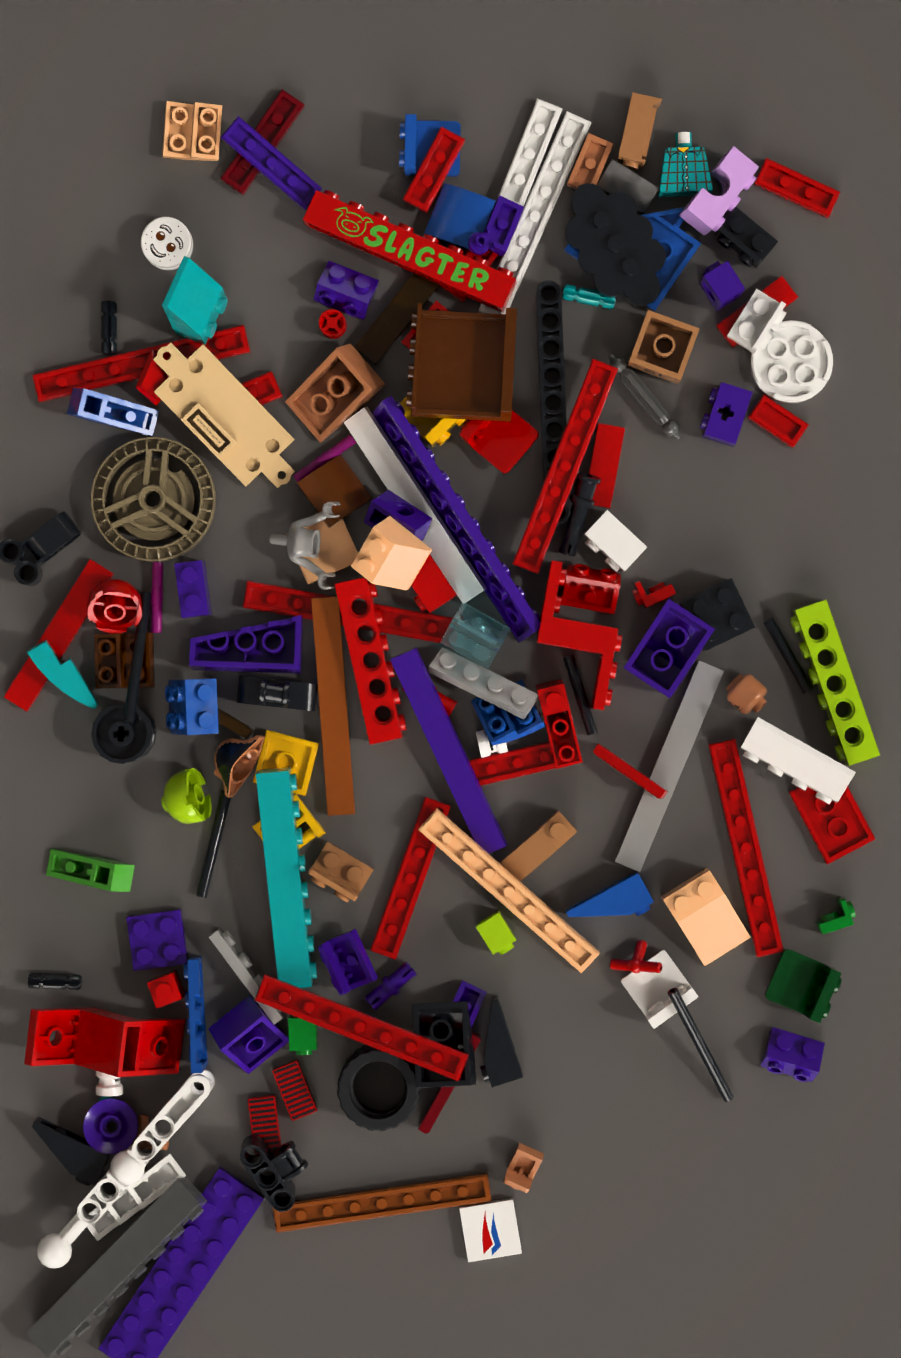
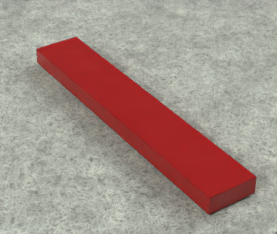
[4,559,114,712]
[370,796,451,960]

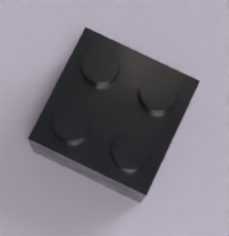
[679,578,755,651]

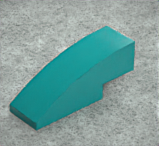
[27,639,98,709]

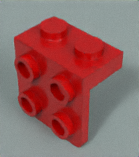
[459,410,539,474]

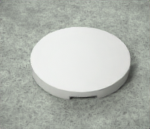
[750,320,833,403]

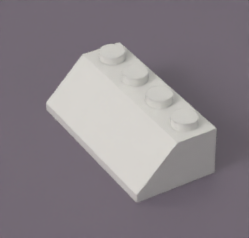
[741,717,856,804]

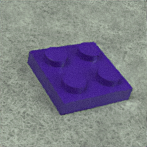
[126,909,188,971]

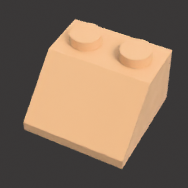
[351,516,432,590]

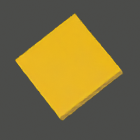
[253,730,319,796]

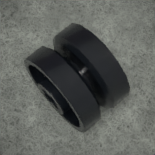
[91,703,157,764]

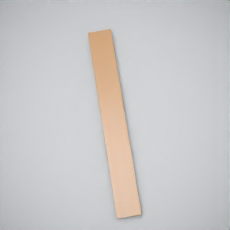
[418,808,600,973]

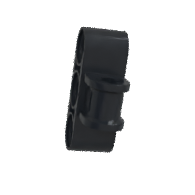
[236,675,318,711]
[240,1135,308,1212]

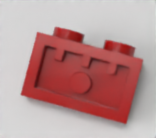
[561,564,621,614]

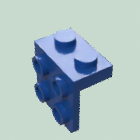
[399,114,461,177]
[165,678,219,735]

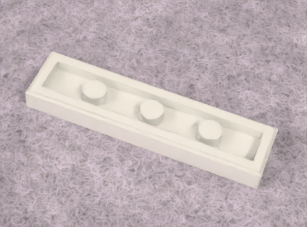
[498,98,563,207]

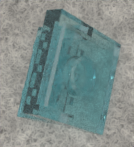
[440,603,511,669]

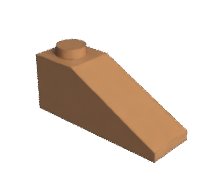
[500,810,577,881]

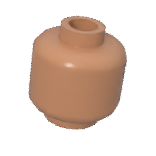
[726,674,767,714]

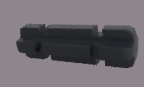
[101,300,117,355]
[28,973,82,990]

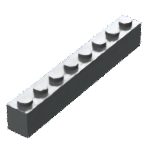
[26,1177,208,1357]

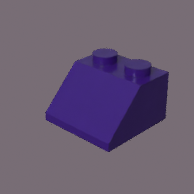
[208,994,289,1074]

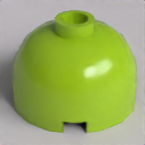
[161,768,212,824]

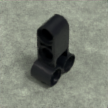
[0,511,82,586]

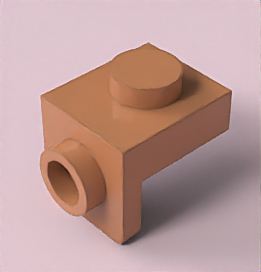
[503,1143,544,1193]

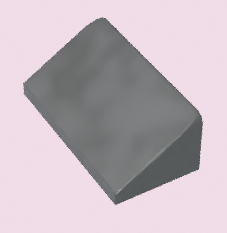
[597,159,658,214]

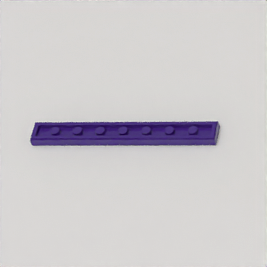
[390,647,507,853]

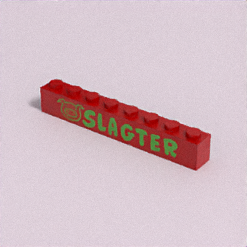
[303,190,517,313]

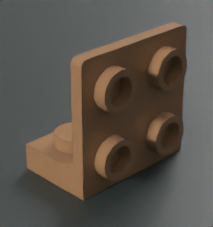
[308,841,374,902]

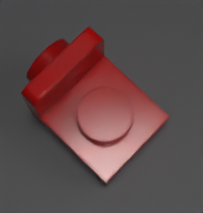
[631,581,676,609]

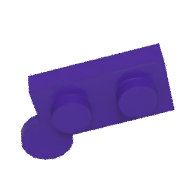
[468,195,524,256]

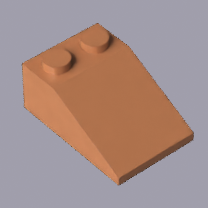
[285,343,386,442]

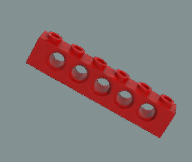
[335,577,407,745]

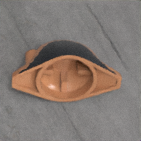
[214,735,265,798]

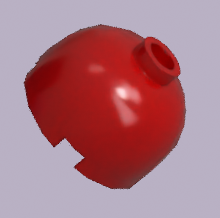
[87,579,142,634]

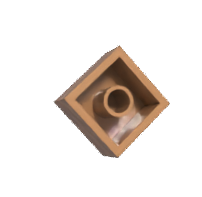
[627,310,700,384]

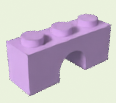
[679,146,759,236]

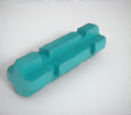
[562,284,616,309]

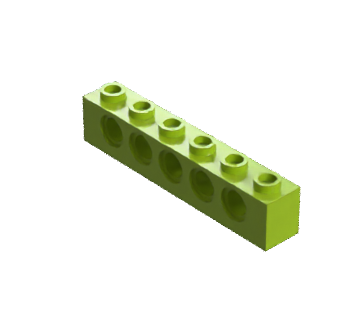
[790,599,880,766]

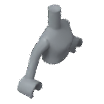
[270,501,341,590]

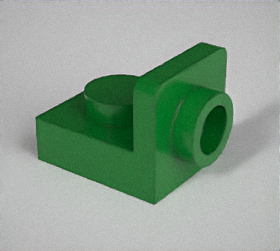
[816,897,856,935]

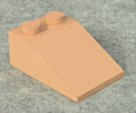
[661,868,751,966]

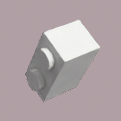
[584,510,647,572]

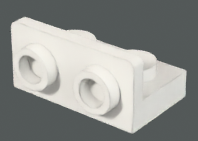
[727,289,787,354]

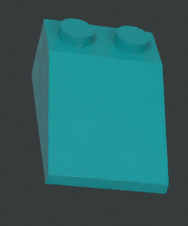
[162,256,228,345]

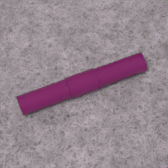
[293,434,356,482]
[151,562,163,633]

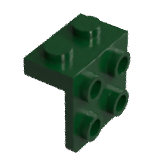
[765,949,842,1024]

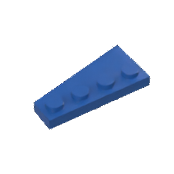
[184,956,208,1074]

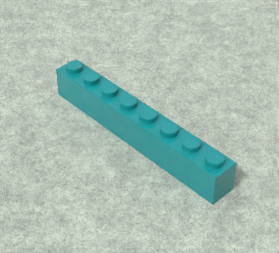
[256,767,317,988]

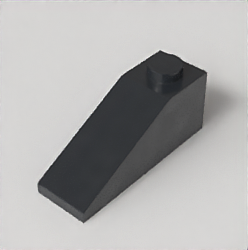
[480,996,523,1088]
[32,1117,111,1186]

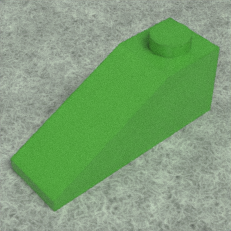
[46,849,135,892]

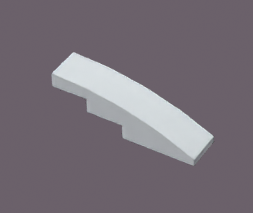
[87,1154,186,1241]

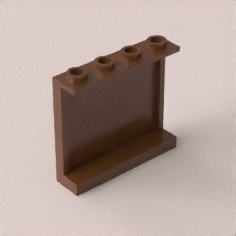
[406,303,517,422]

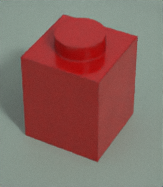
[147,970,185,1009]

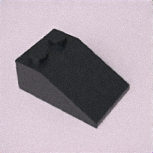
[412,1001,476,1088]

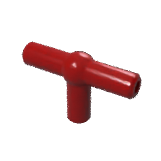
[610,940,663,974]

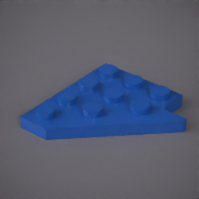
[564,207,701,312]

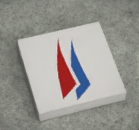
[459,1198,522,1262]

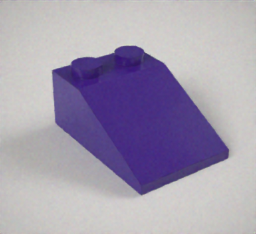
[624,599,715,698]

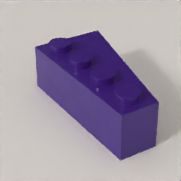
[189,615,303,674]

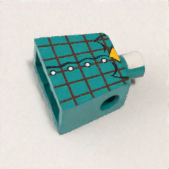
[658,132,712,197]

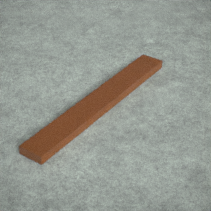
[311,596,355,816]
[272,1172,492,1233]

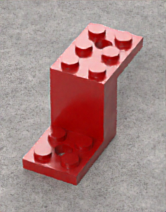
[536,560,622,711]
[24,1007,185,1077]

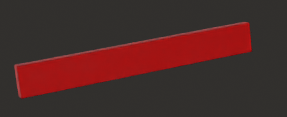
[32,325,251,402]
[512,359,618,574]
[243,581,462,646]
[708,738,783,957]
[255,974,469,1081]

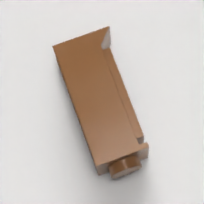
[617,92,663,170]

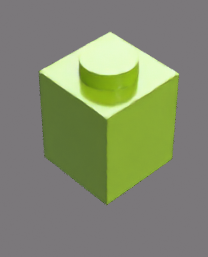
[476,910,516,955]

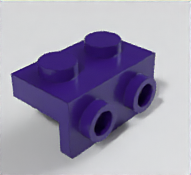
[314,261,379,320]
[318,928,378,996]
[760,1027,825,1082]

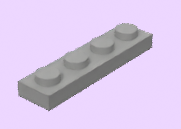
[429,647,538,720]
[209,928,285,1025]

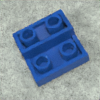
[424,183,496,253]
[471,679,545,746]

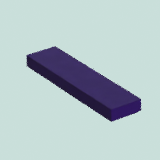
[221,116,323,210]

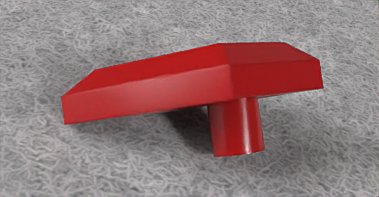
[135,350,169,406]

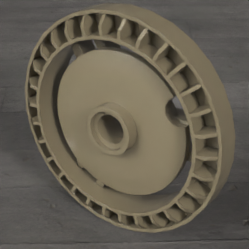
[91,437,216,562]

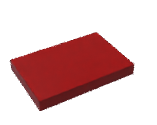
[788,786,875,865]

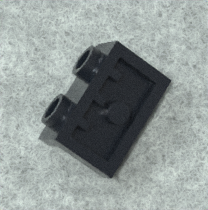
[715,207,778,268]

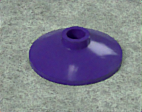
[83,1099,138,1154]

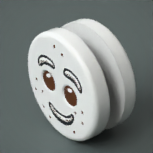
[141,217,193,270]

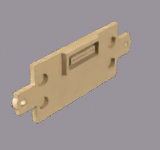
[153,343,295,488]

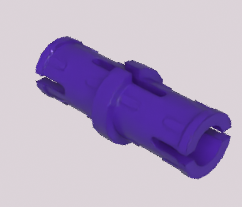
[365,961,417,1010]

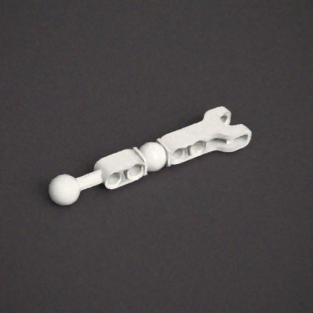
[37,1069,215,1269]

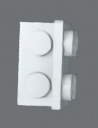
[621,950,698,1029]

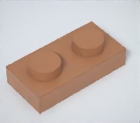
[567,133,614,189]

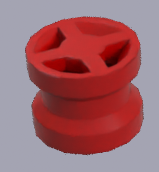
[319,309,347,339]

